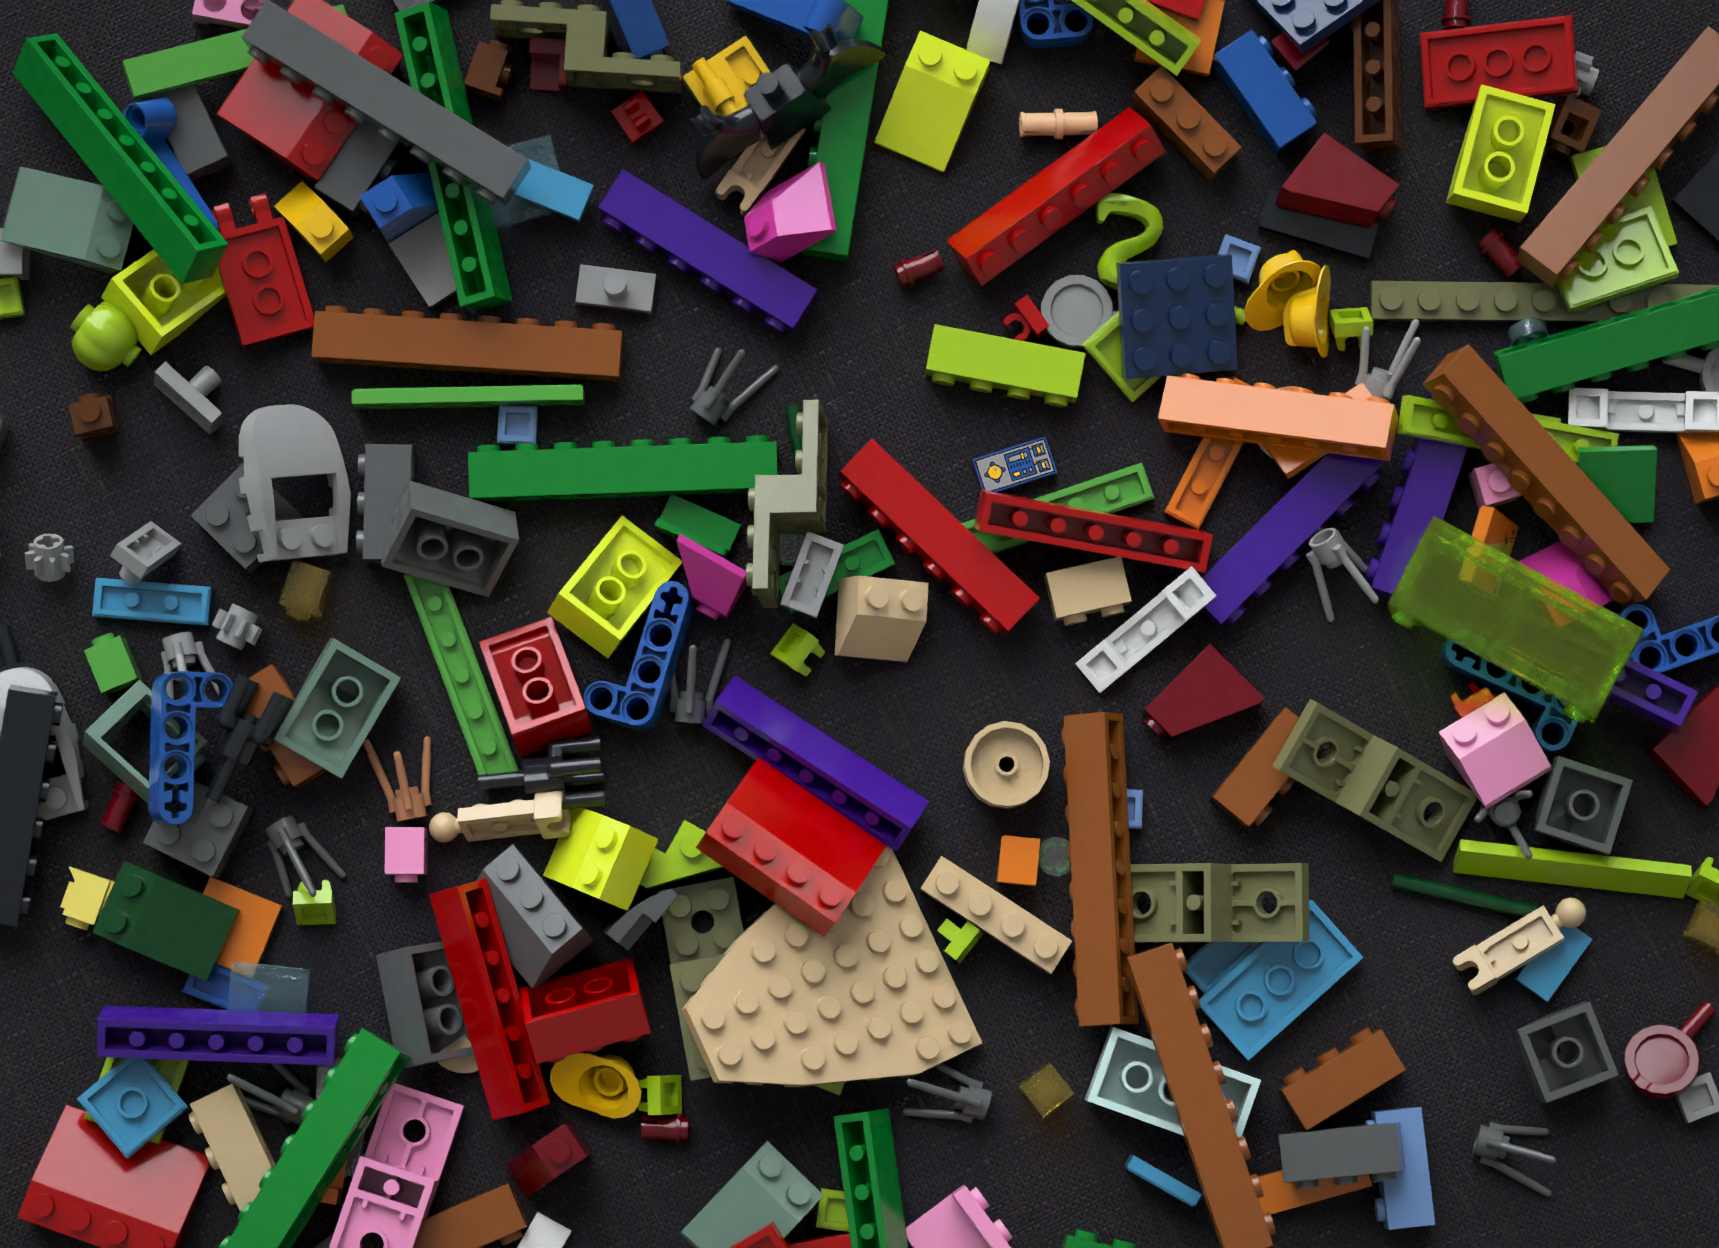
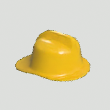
[1244,250,1322,331]
[1283,265,1331,358]
[550,1052,642,1119]

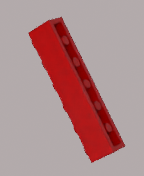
[946,107,1165,286]
[838,439,1040,637]
[974,490,1213,573]
[429,878,550,1120]

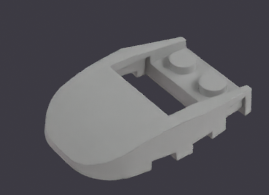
[239,404,351,562]
[0,667,89,821]

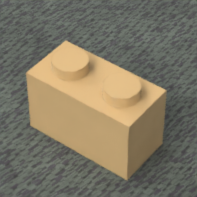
[1044,557,1132,626]

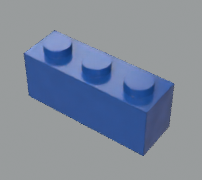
[1211,30,1317,156]

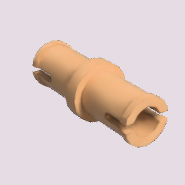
[1019,109,1098,139]

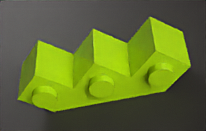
[639,820,723,889]

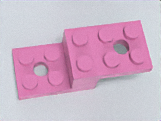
[329,1083,465,1248]

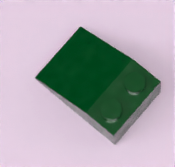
[92,861,241,982]

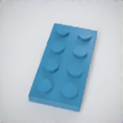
[1199,899,1364,1061]

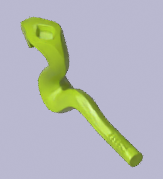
[1096,193,1245,325]

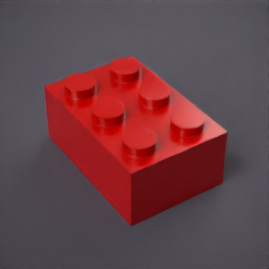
[520,957,651,1064]

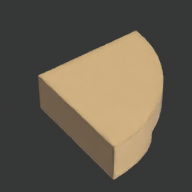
[438,1034,478,1073]

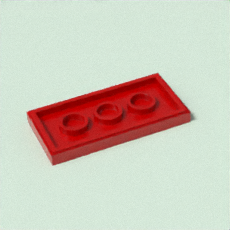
[1420,15,1579,110]

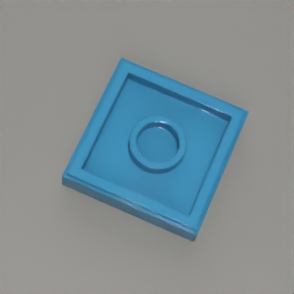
[77,1058,189,1159]

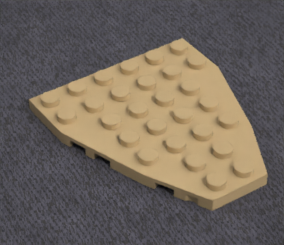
[681,845,982,1087]

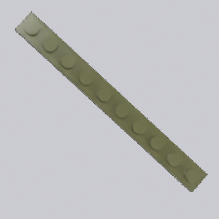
[1370,281,1719,324]

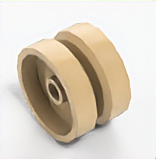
[963,721,1050,809]

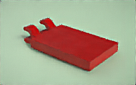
[212,194,314,348]

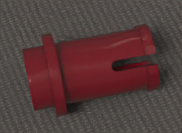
[1441,0,1471,30]
[1477,229,1522,278]
[893,248,945,288]
[100,780,141,833]
[641,1114,690,1145]

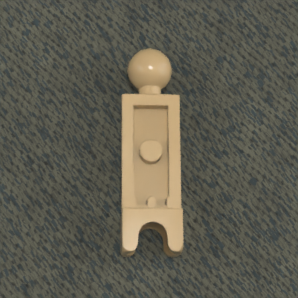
[715,128,806,217]
[429,791,571,843]
[1452,898,1586,995]

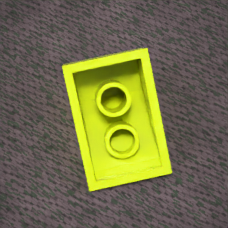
[874,30,990,173]
[1446,84,1556,223]
[101,249,226,355]
[547,516,682,659]
[543,808,658,911]

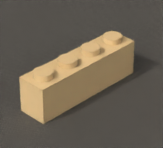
[920,856,1072,974]
[188,1083,276,1223]

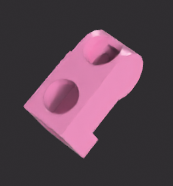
[192,0,265,30]

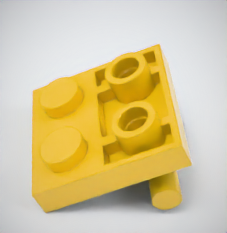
[683,35,770,115]

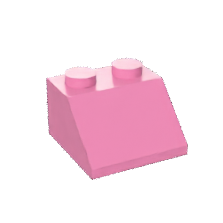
[1439,692,1552,809]

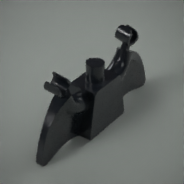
[689,23,885,180]

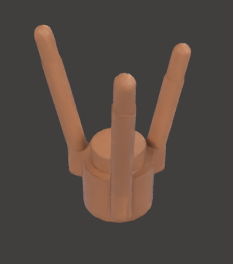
[363,736,432,821]

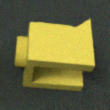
[60,867,114,930]

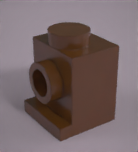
[464,40,514,104]
[1546,95,1602,157]
[69,393,121,441]

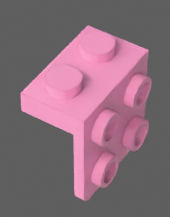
[905,1185,1013,1248]

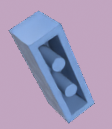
[1365,1107,1435,1230]

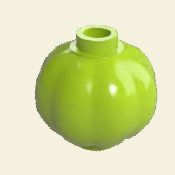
[70,301,142,371]

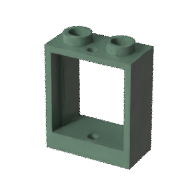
[82,680,208,804]

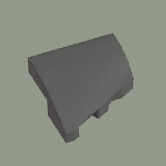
[603,889,678,950]

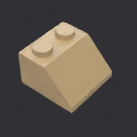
[835,576,929,662]

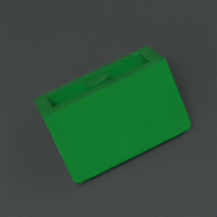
[654,494,741,559]

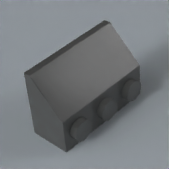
[381,480,519,597]
[477,844,593,990]
[376,941,474,1069]

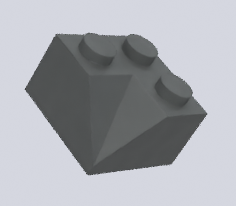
[191,462,304,574]
[1535,756,1633,855]
[143,780,254,878]
[1516,1002,1619,1103]

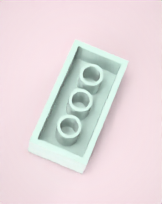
[1085,1027,1261,1138]

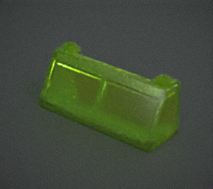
[1388,516,1643,723]

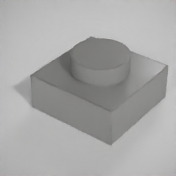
[1676,1072,1719,1123]

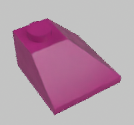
[744,162,837,263]
[676,534,747,621]
[1517,541,1614,626]

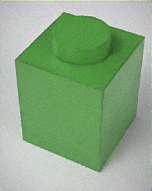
[84,633,143,696]

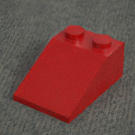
[479,617,593,757]

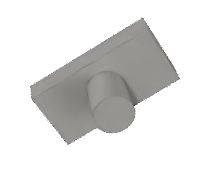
[575,264,657,314]
[154,362,222,435]
[110,521,182,585]
[780,531,844,619]

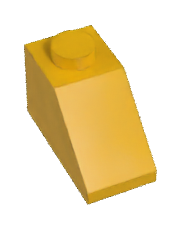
[274,181,354,262]

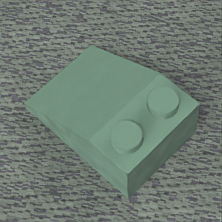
[0,167,134,274]
[274,638,401,779]
[680,1141,824,1248]

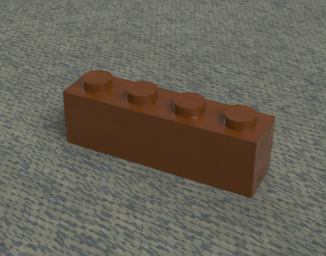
[1353,0,1402,153]

